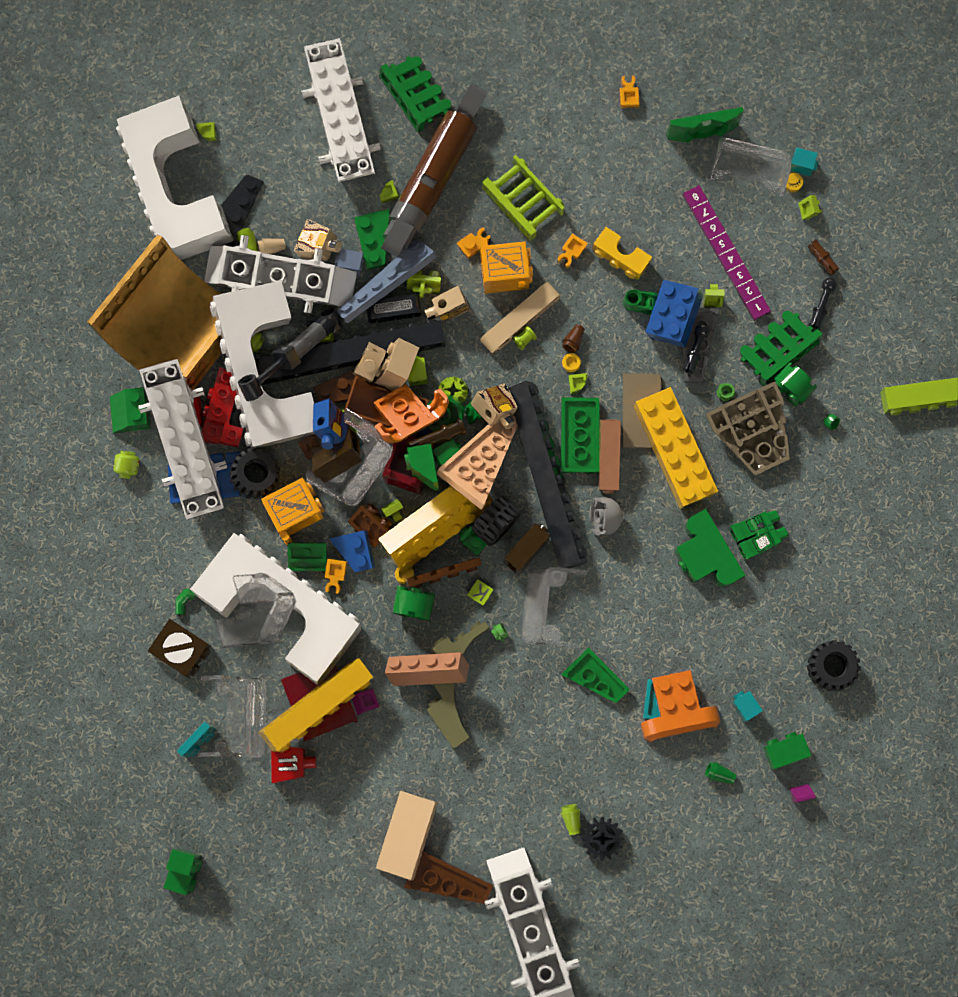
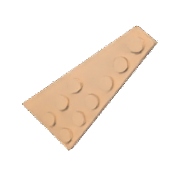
[436,416,517,510]

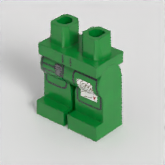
[728,510,789,561]

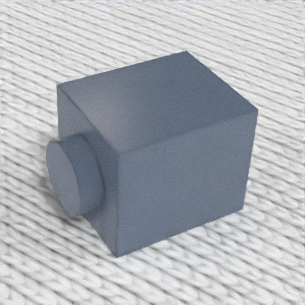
[335,249,364,276]

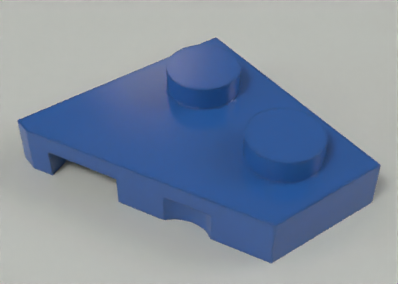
[330,530,375,572]

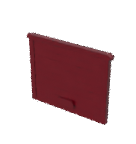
[281,665,358,742]

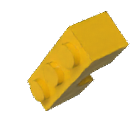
[592,227,652,280]

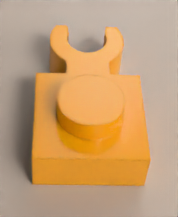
[619,76,639,108]
[457,228,491,259]
[557,233,588,268]
[325,559,348,594]

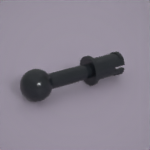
[809,278,837,330]
[683,323,710,374]

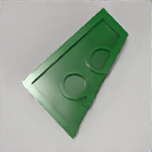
[354,209,390,271]
[561,647,630,703]

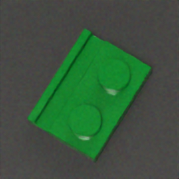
[287,542,327,571]

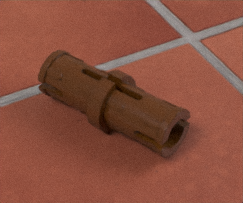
[808,239,840,276]

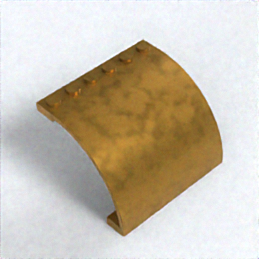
[87,234,222,390]

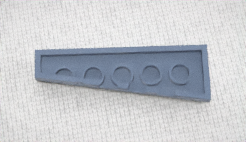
[337,239,437,324]

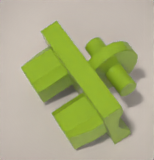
[407,270,441,298]

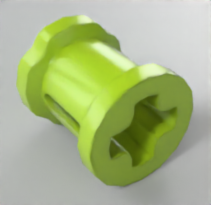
[512,326,537,350]

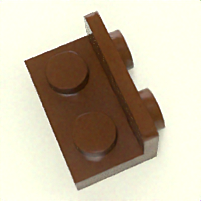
[348,503,394,548]

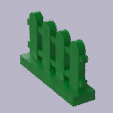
[379,55,451,133]
[740,311,823,386]

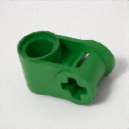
[623,289,658,315]

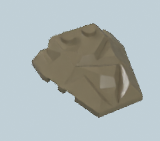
[705,382,790,475]

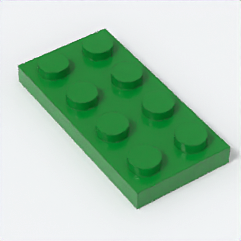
[561,397,599,474]

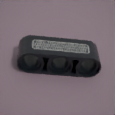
[366,295,422,324]

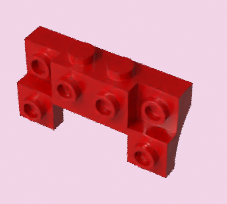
[202,367,243,448]

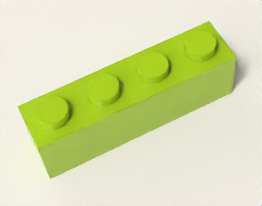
[880,377,958,416]

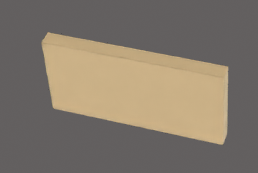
[376,791,438,881]

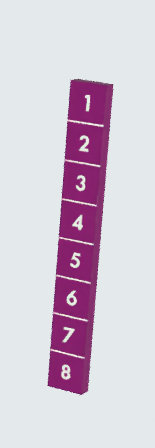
[683,185,771,321]

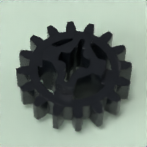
[580,817,624,861]

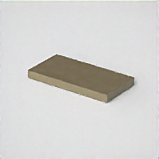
[622,373,661,449]

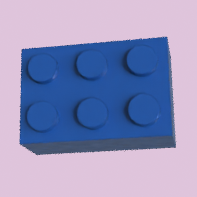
[645,280,704,348]

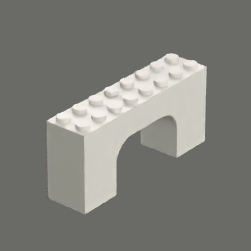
[116,96,234,260]
[210,280,315,450]
[191,533,361,686]

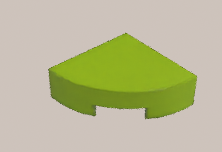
[196,122,216,141]
[380,180,399,204]
[568,373,587,395]

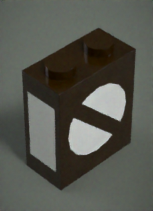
[147,619,211,678]

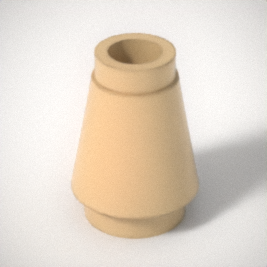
[257,238,286,255]

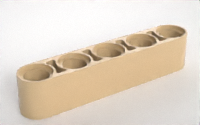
[480,282,561,355]

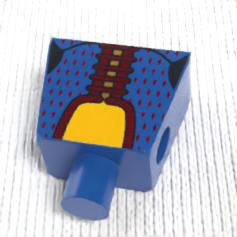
[313,399,350,449]

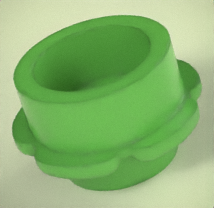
[717,383,735,401]
[491,623,509,641]

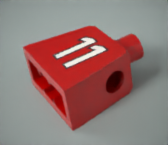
[271,747,317,783]

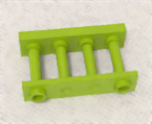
[482,155,565,241]

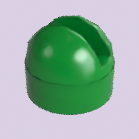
[823,413,840,430]

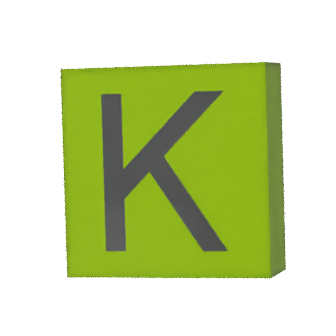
[467,579,494,606]

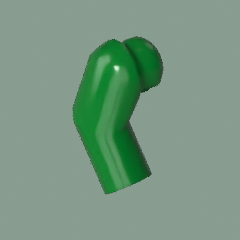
[175,589,195,615]

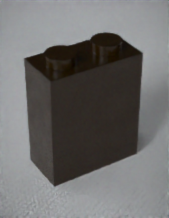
[311,426,363,484]
[504,523,550,576]

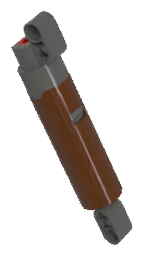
[381,83,488,257]

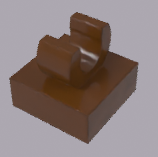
[298,434,320,460]

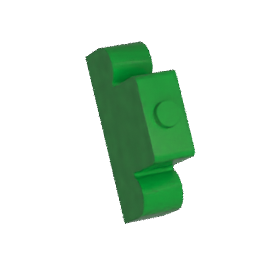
[675,509,745,587]

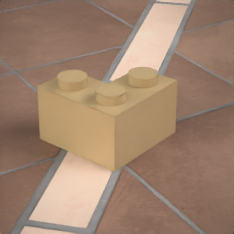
[375,338,419,392]

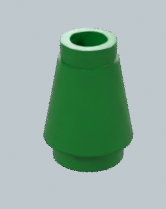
[705,762,736,784]

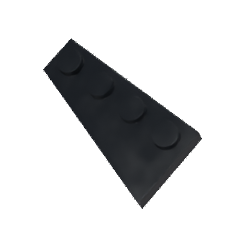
[221,174,264,247]

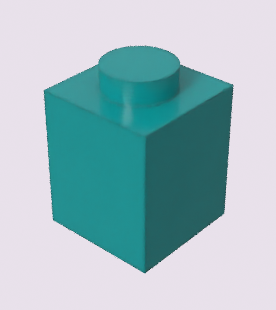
[789,147,819,176]
[731,690,763,722]

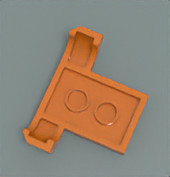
[374,384,449,443]
[641,670,721,742]

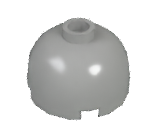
[589,497,624,535]

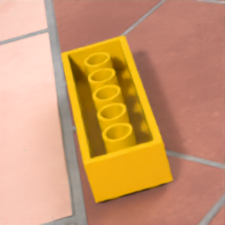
[633,387,718,509]
[378,486,493,573]
[258,658,373,752]

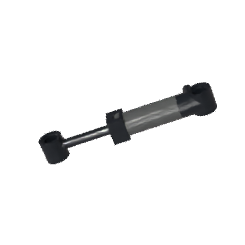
[238,307,343,401]

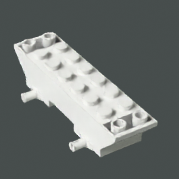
[301,38,381,182]
[204,235,357,314]
[139,359,227,519]
[485,848,580,997]

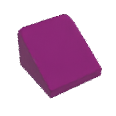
[352,689,379,715]
[790,784,816,803]

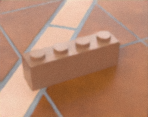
[385,652,469,686]

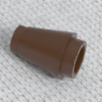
[562,324,585,353]

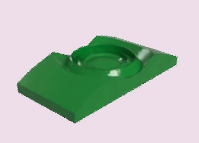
[666,107,744,143]

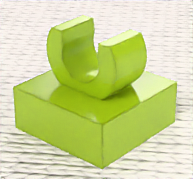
[798,195,822,220]
[703,284,725,307]
[381,499,403,522]

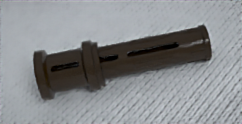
[407,418,466,448]

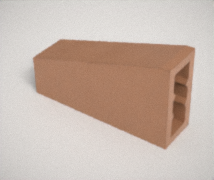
[598,419,621,494]

